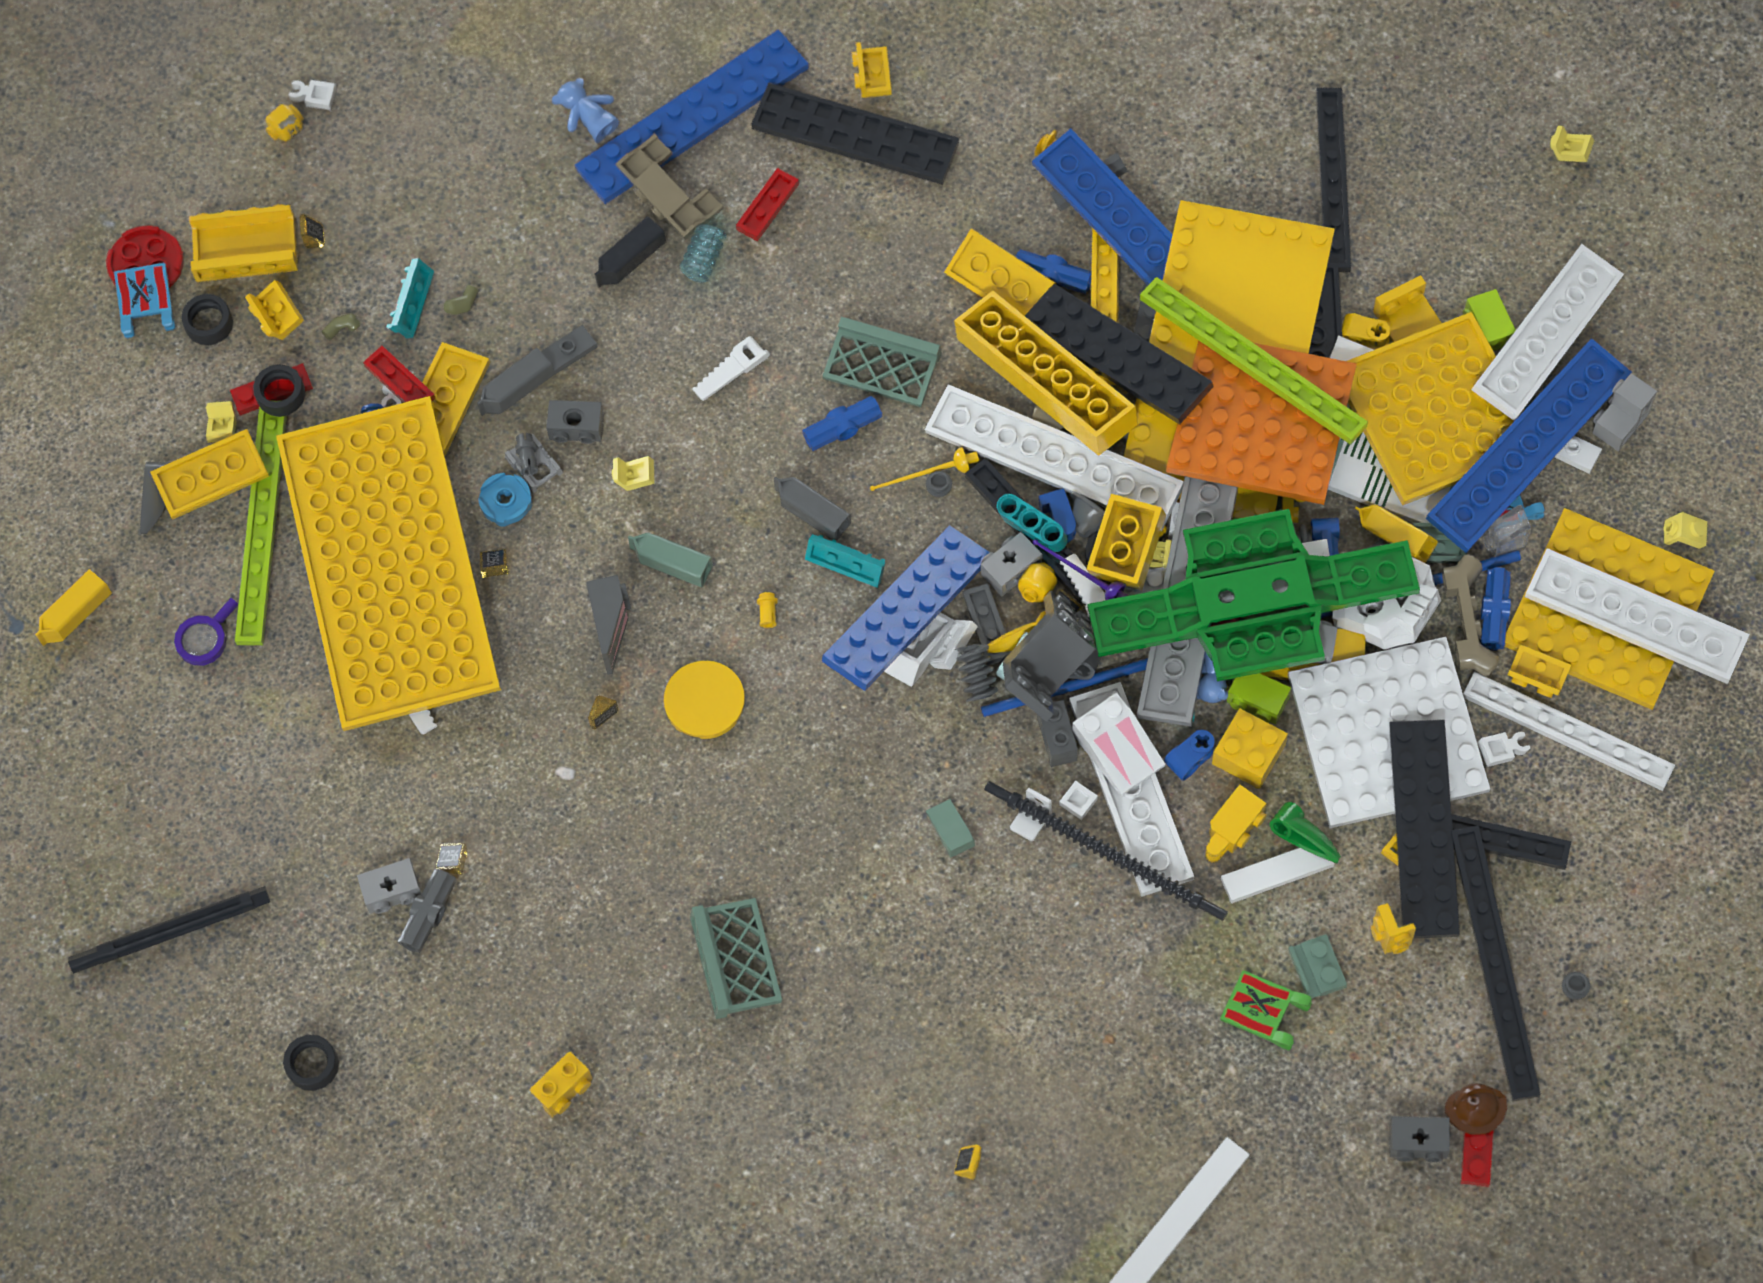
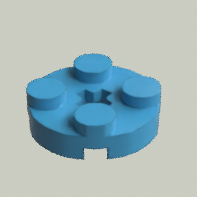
[479,473,532,527]

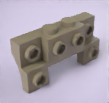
[615,134,724,240]

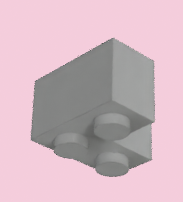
[1592,373,1657,451]

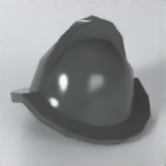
[1070,491,1106,538]

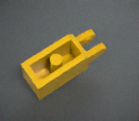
[1205,785,1267,863]

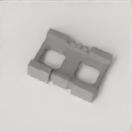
[505,434,563,493]

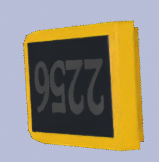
[954,1145,982,1180]

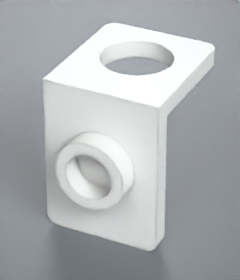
[1010,788,1052,841]

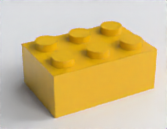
[1086,494,1166,591]

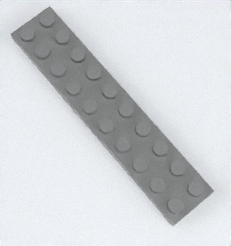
[1137,476,1239,726]

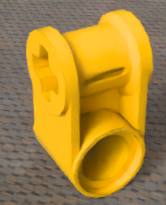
[1342,313,1390,350]

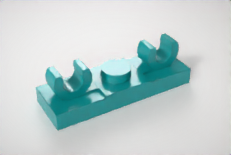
[386,258,434,339]
[804,534,885,588]

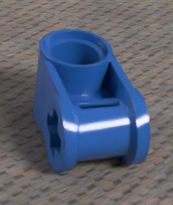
[1163,730,1215,781]

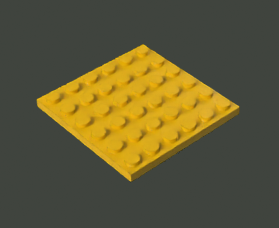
[1347,312,1525,506]
[1504,508,1714,710]

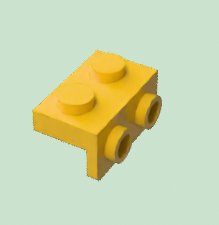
[852,42,892,98]
[245,280,305,340]
[1507,644,1572,698]
[1371,903,1416,954]
[530,1052,593,1118]

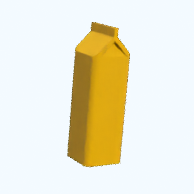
[1355,504,1438,563]
[35,569,112,647]

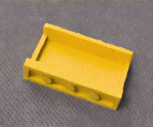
[189,204,298,282]

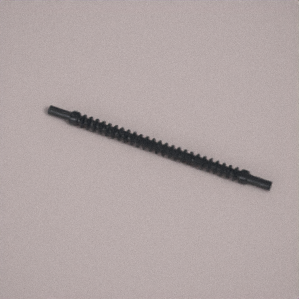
[984,781,1228,921]

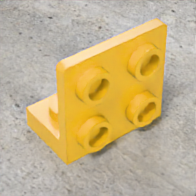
[1373,275,1442,342]

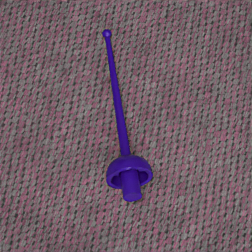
[1033,539,1129,600]

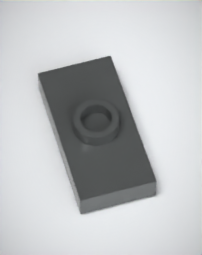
[541,325,598,375]

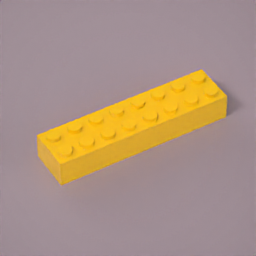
[954,291,1138,456]

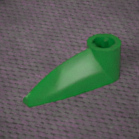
[1270,802,1341,864]

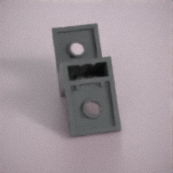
[1002,590,1095,722]

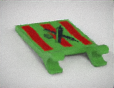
[1220,970,1312,1050]

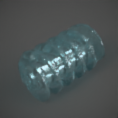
[680,224,727,282]

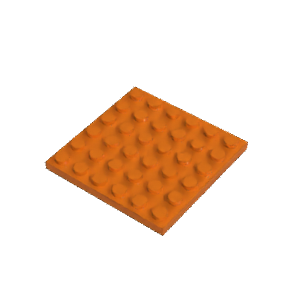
[1166,341,1357,505]

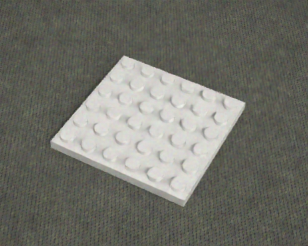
[1288,637,1490,828]

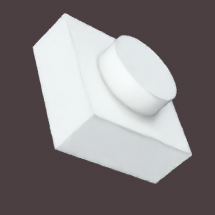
[1059,781,1098,820]

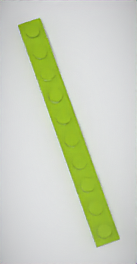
[1140,277,1368,445]
[235,401,287,646]

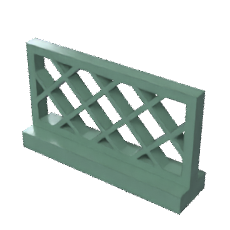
[822,316,942,408]
[690,898,782,1019]

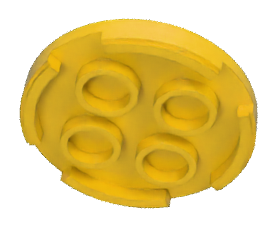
[664,661,745,739]

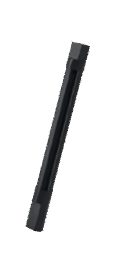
[68,886,270,974]

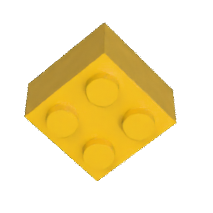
[1212,708,1288,789]

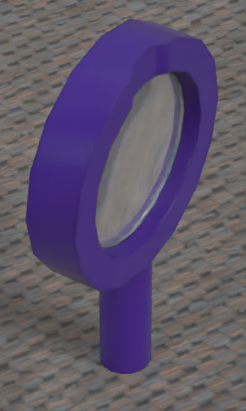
[174,598,238,666]

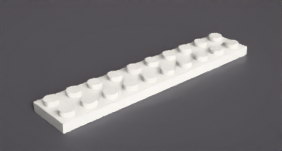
[925,385,1184,530]

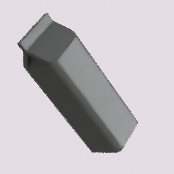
[477,348,555,416]
[774,476,851,541]

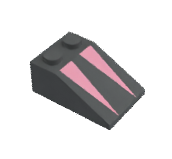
[586,575,631,675]

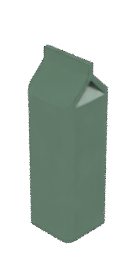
[628,532,713,588]

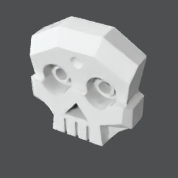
[1333,545,1441,650]

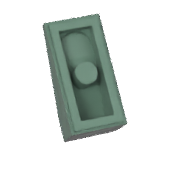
[926,799,975,858]

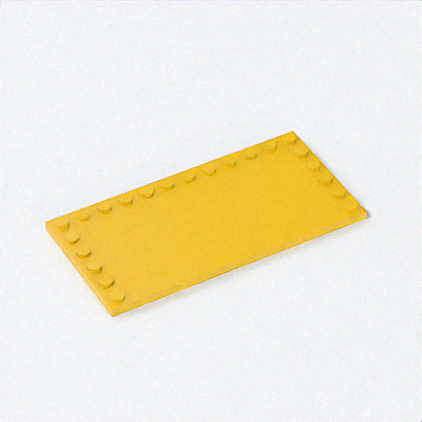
[1124,200,1335,520]
[276,396,501,731]

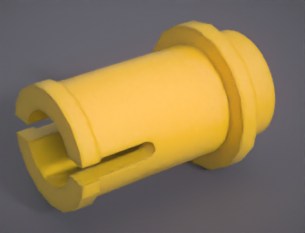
[757,592,778,628]

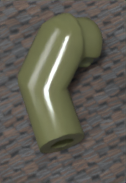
[443,285,478,315]
[321,313,361,340]

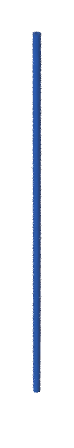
[981,550,1521,717]

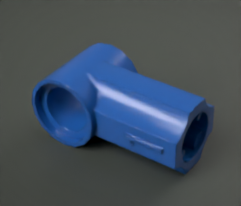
[1310,517,1340,556]

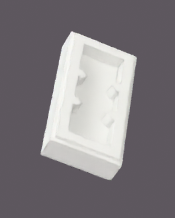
[1555,436,1602,474]
[929,620,978,670]

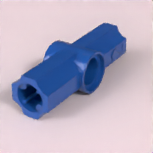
[1016,249,1092,294]
[802,396,882,451]
[1480,567,1511,651]

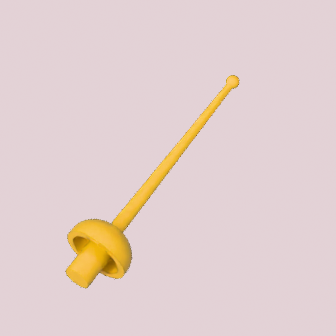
[870,447,979,491]

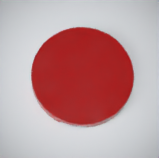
[106,226,184,288]

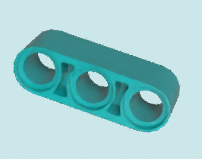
[997,494,1067,552]

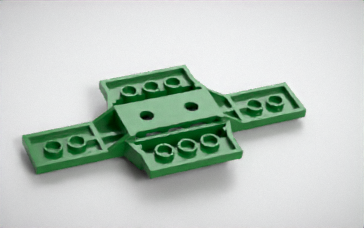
[1087,509,1420,682]

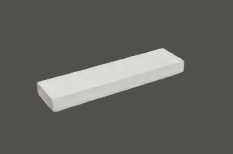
[1221,848,1334,903]

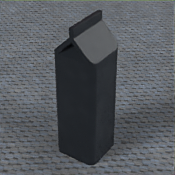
[594,216,666,288]

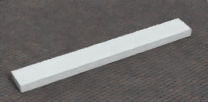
[1463,672,1675,791]
[1110,1137,1249,1283]

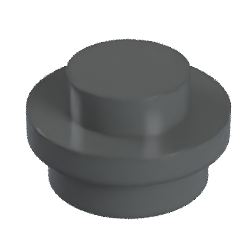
[926,471,952,497]
[1562,972,1590,1000]

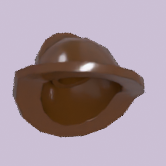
[1444,1083,1507,1134]

